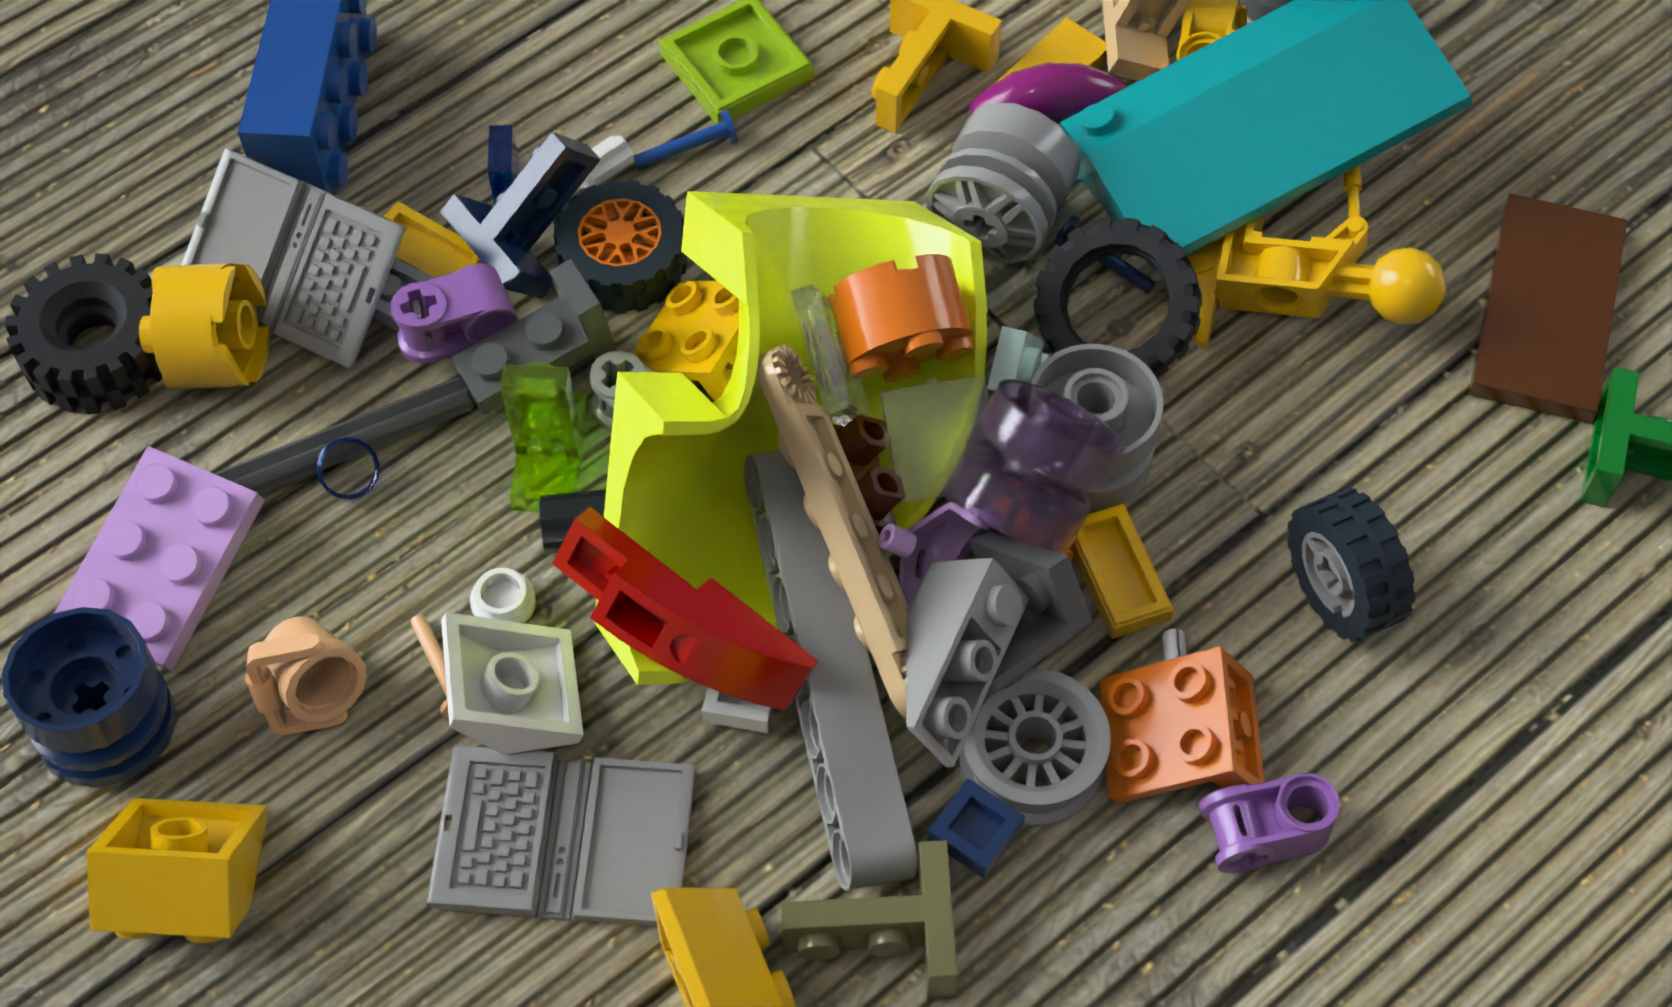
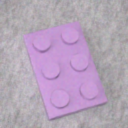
[54,446,265,671]

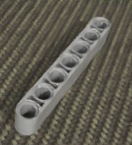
[744,450,917,891]

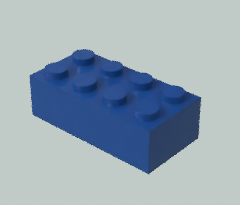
[238,0,377,196]

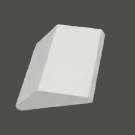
[441,612,584,755]

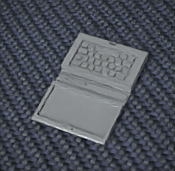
[181,148,406,369]
[426,745,696,926]

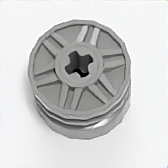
[927,102,1081,264]

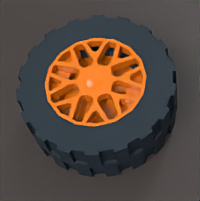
[553,180,688,314]

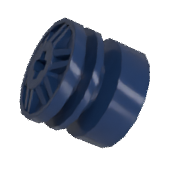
[1,607,177,788]

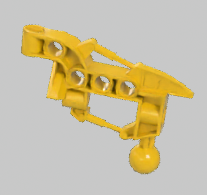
[1177,0,1447,348]

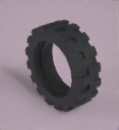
[1034,218,1202,378]

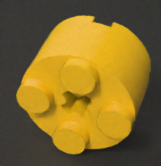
[139,263,270,389]

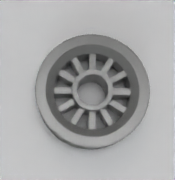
[959,668,1111,826]

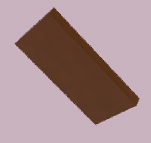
[1468,193,1628,423]

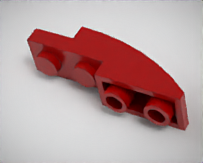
[552,507,818,711]

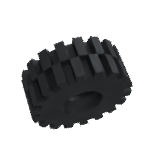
[5,253,163,414]

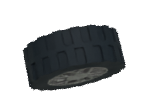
[1287,488,1416,642]

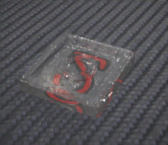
[791,284,872,426]

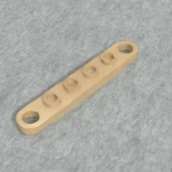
[757,344,910,719]

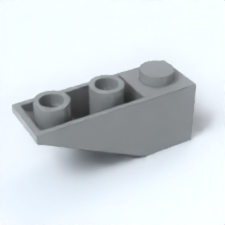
[906,558,1029,767]

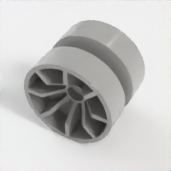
[1021,344,1164,513]

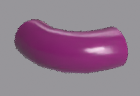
[969,62,1128,121]

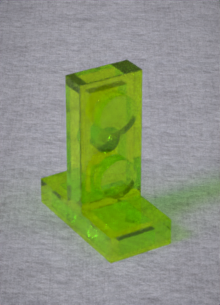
[500,362,589,512]

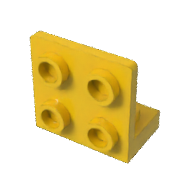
[632,280,739,401]

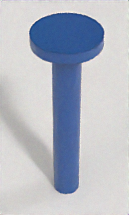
[634,110,738,169]

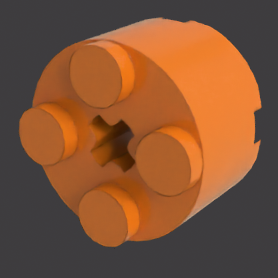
[829,254,975,383]

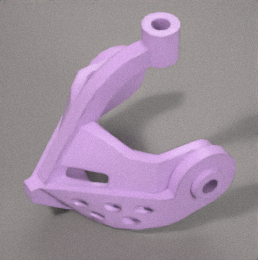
[878,499,1011,608]

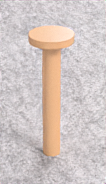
[411,614,449,721]

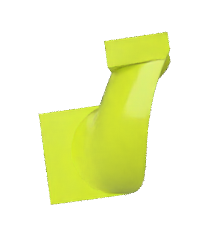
[594,191,988,685]

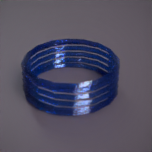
[316,437,380,500]

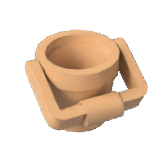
[245,617,367,735]

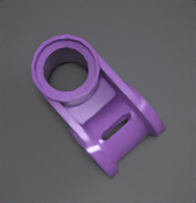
[391,263,518,364]
[1199,773,1340,874]

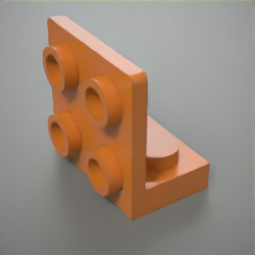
[1100,646,1265,804]

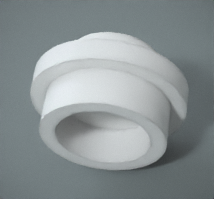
[470,568,536,623]

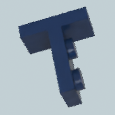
[440,132,601,299]

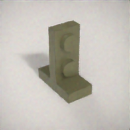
[781,840,958,1000]

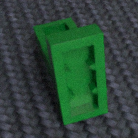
[1580,366,1672,508]

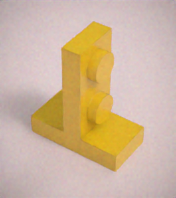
[871,0,1002,133]

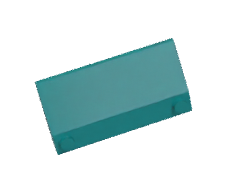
[1060,0,1472,272]

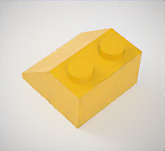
[86,798,268,943]
[651,888,796,1007]

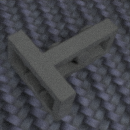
[451,259,617,415]

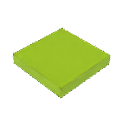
[658,0,814,124]

